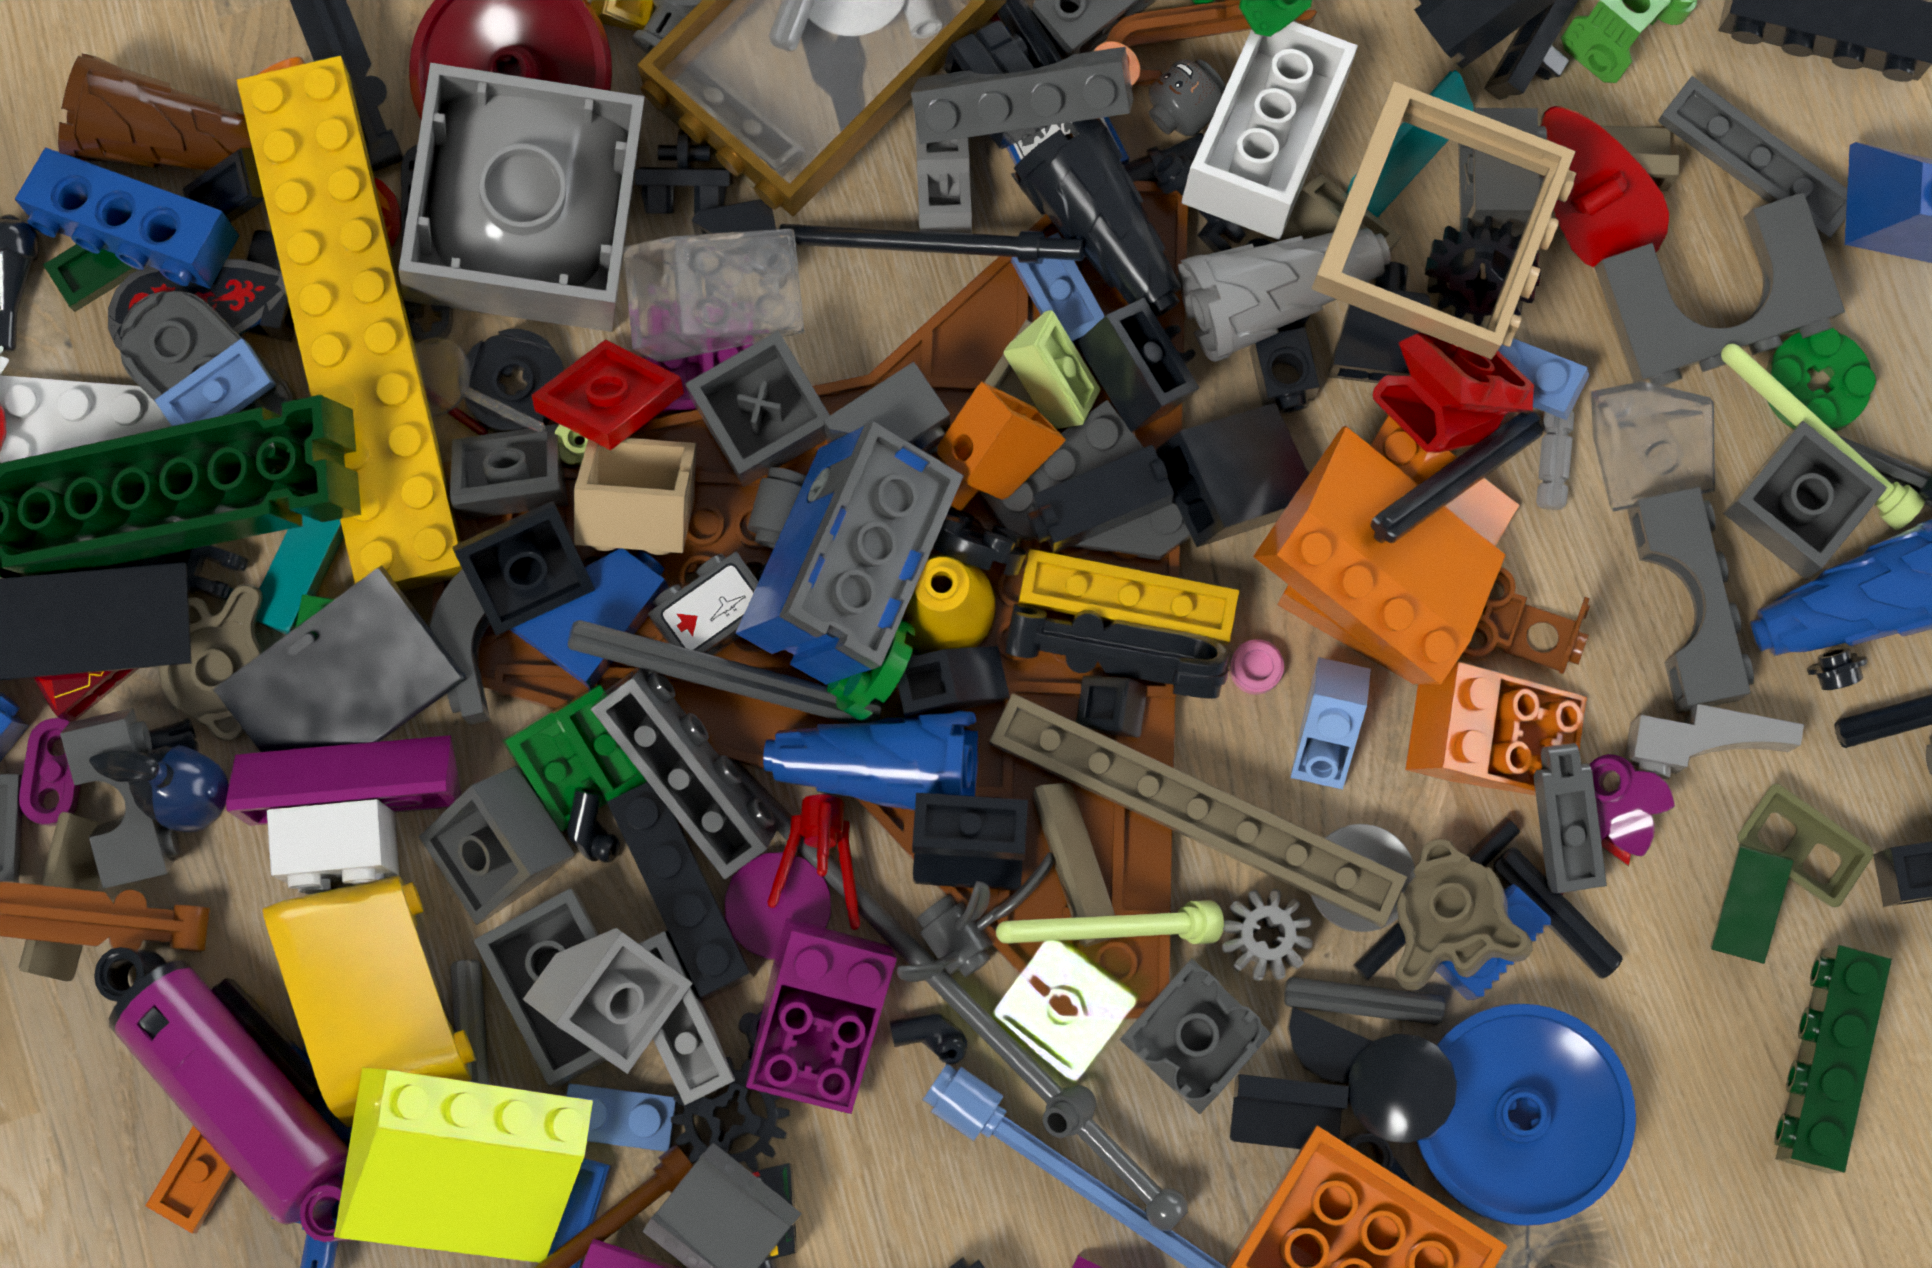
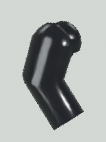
[568,787,620,863]

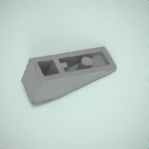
[639,930,735,1105]

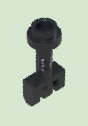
[1153,152,1246,253]

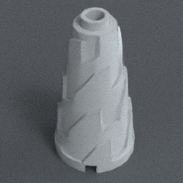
[1178,228,1391,362]

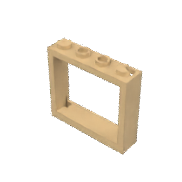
[1311,81,1576,360]

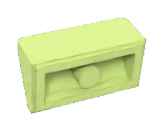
[1004,310,1101,429]

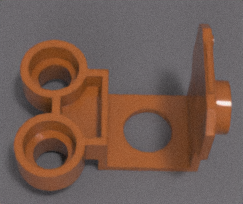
[1461,567,1590,674]

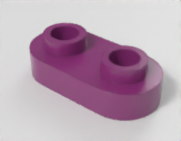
[19,718,81,826]

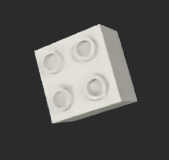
[267,799,399,894]

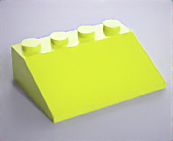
[334,1067,593,1263]

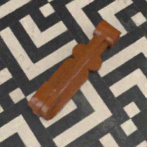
[1106,0,1317,87]
[0,882,210,952]

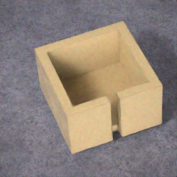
[574,438,696,555]

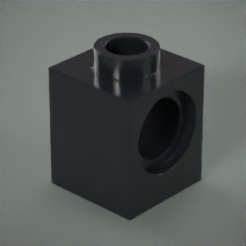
[1249,327,1320,414]
[1873,841,1932,907]

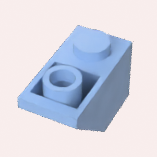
[1290,657,1371,790]

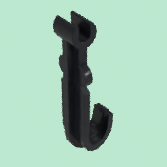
[290,0,404,172]
[1006,604,1229,699]

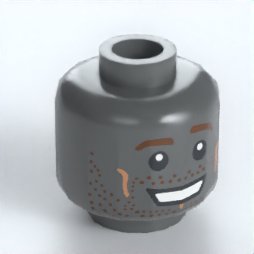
[1149,59,1226,136]

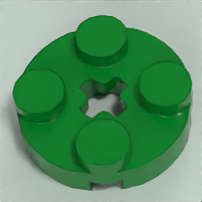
[1766,328,1876,432]
[827,619,915,720]

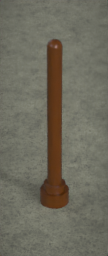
[534,1144,693,1268]

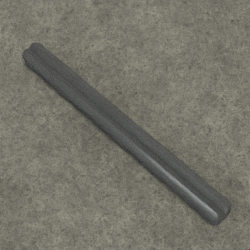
[568,620,882,724]

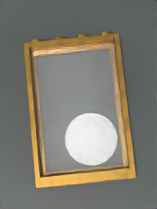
[637,0,1006,217]

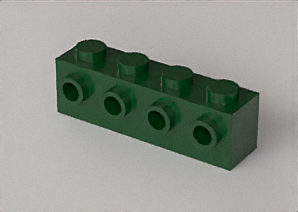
[1774,945,1892,1174]

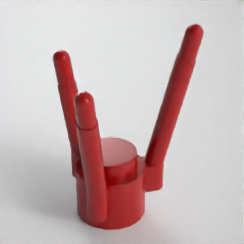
[767,794,860,930]

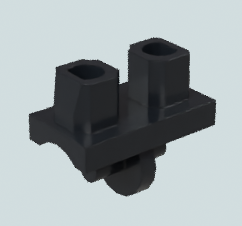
[635,130,733,214]

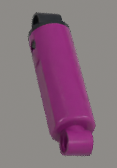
[94,947,350,1242]

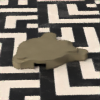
[159,584,265,740]
[1395,839,1533,991]

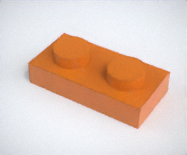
[145,1125,233,1234]

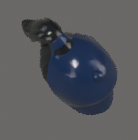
[89,745,229,832]

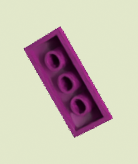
[226,735,462,826]

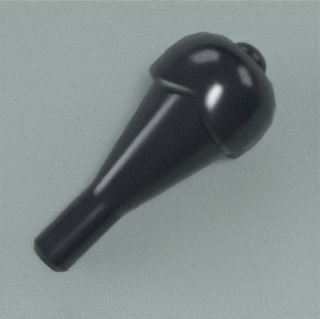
[0,214,40,351]

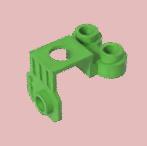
[1561,0,1697,83]

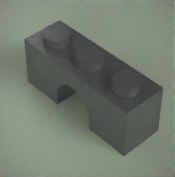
[60,708,180,889]

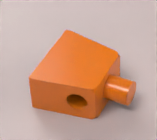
[937,381,1066,511]

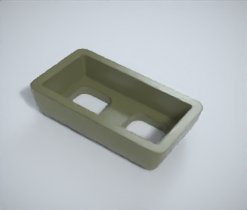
[1737,784,1874,907]

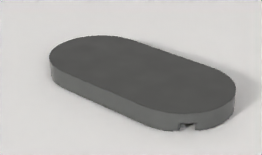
[120,291,298,416]

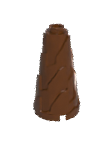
[58,53,252,170]

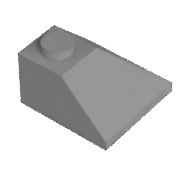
[523,928,692,1074]

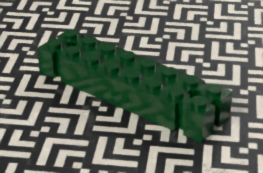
[0,395,361,579]

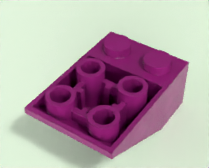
[746,918,897,1114]

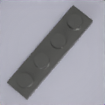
[1658,76,1847,244]

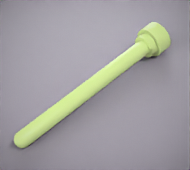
[1721,344,1925,530]
[996,900,1224,944]

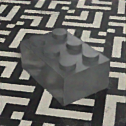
[473,888,608,1088]

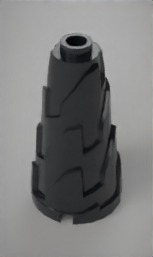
[1011,118,1182,318]

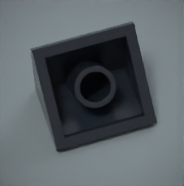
[452,501,595,635]

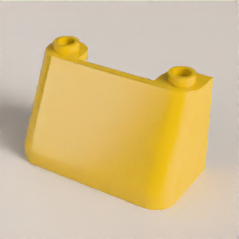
[262,875,475,1127]

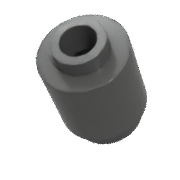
[747,467,806,549]

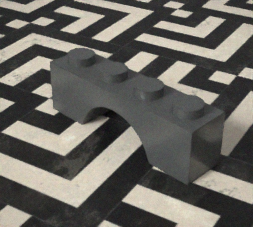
[911,47,1134,144]
[1627,487,1754,713]

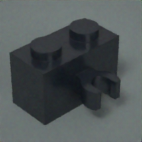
[1076,298,1200,432]

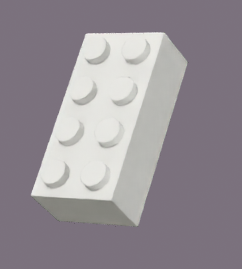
[1181,22,1358,240]

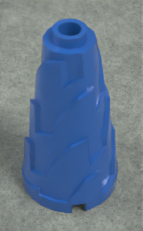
[1750,519,1932,657]
[763,711,978,810]

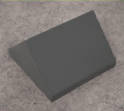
[450,424,568,521]

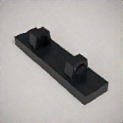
[1484,0,1578,100]

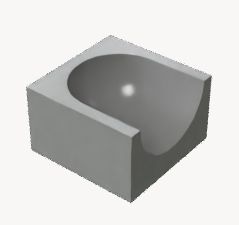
[399,63,644,332]

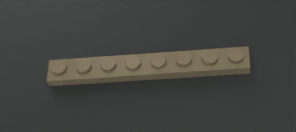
[989,693,1407,928]

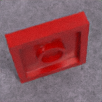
[532,339,684,451]

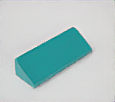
[1346,70,1474,218]
[256,515,344,635]

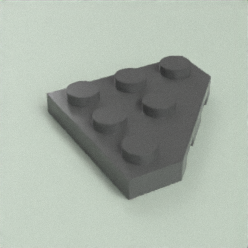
[979,400,1191,560]

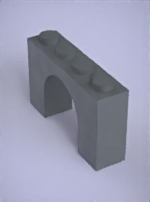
[1594,192,1845,389]

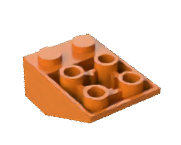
[1405,662,1587,796]

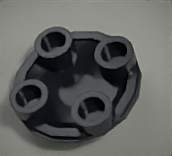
[1348,1033,1457,1143]

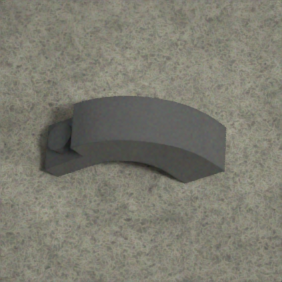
[429,569,491,725]

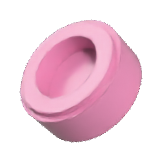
[1230,639,1284,695]

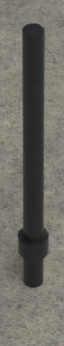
[778,224,1085,264]

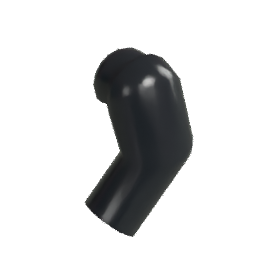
[889,1012,967,1064]

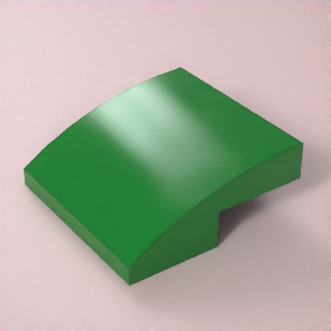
[502,685,647,832]

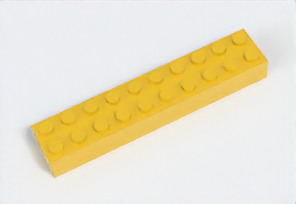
[236,56,462,592]

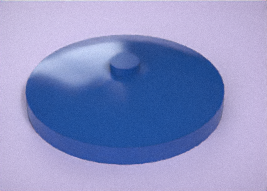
[1417,1004,1636,1226]

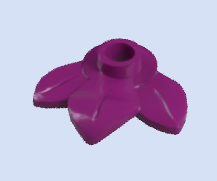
[1589,754,1675,857]

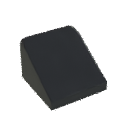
[1076,675,1147,738]

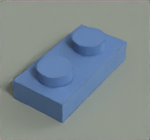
[1011,233,1105,345]
[154,338,277,426]
[1498,338,1590,420]
[567,1083,677,1152]

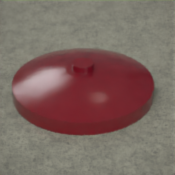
[409,0,612,120]

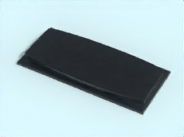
[0,562,192,680]

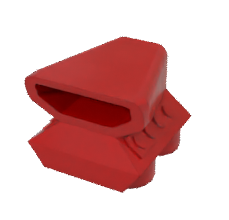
[1372,331,1534,453]

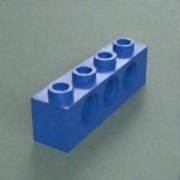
[15,147,239,289]

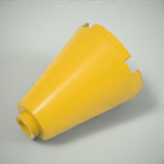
[902,554,996,655]

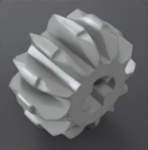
[1222,889,1313,981]

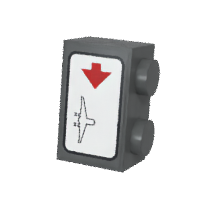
[648,552,758,656]

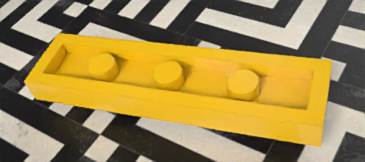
[1018,549,1239,645]

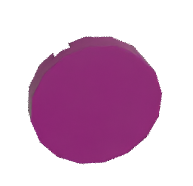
[725,852,832,960]

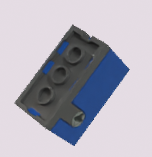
[735,421,964,685]

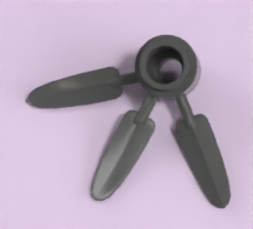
[897,852,1054,982]

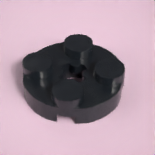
[460,329,565,433]
[933,507,1026,575]

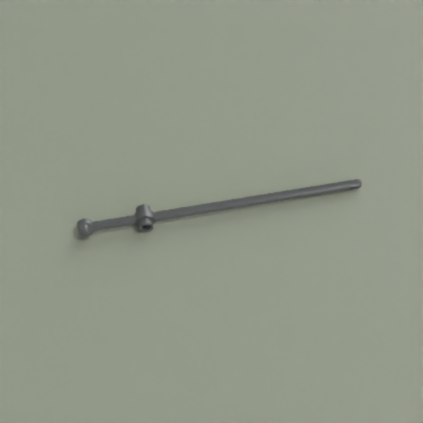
[731,760,1188,1231]

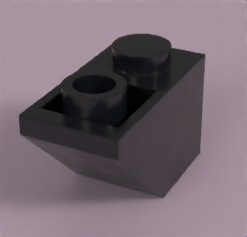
[897,646,1010,718]

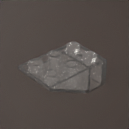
[623,229,805,362]

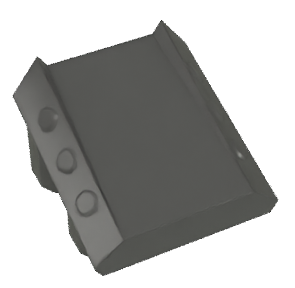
[1119,958,1271,1115]
[643,1143,802,1268]

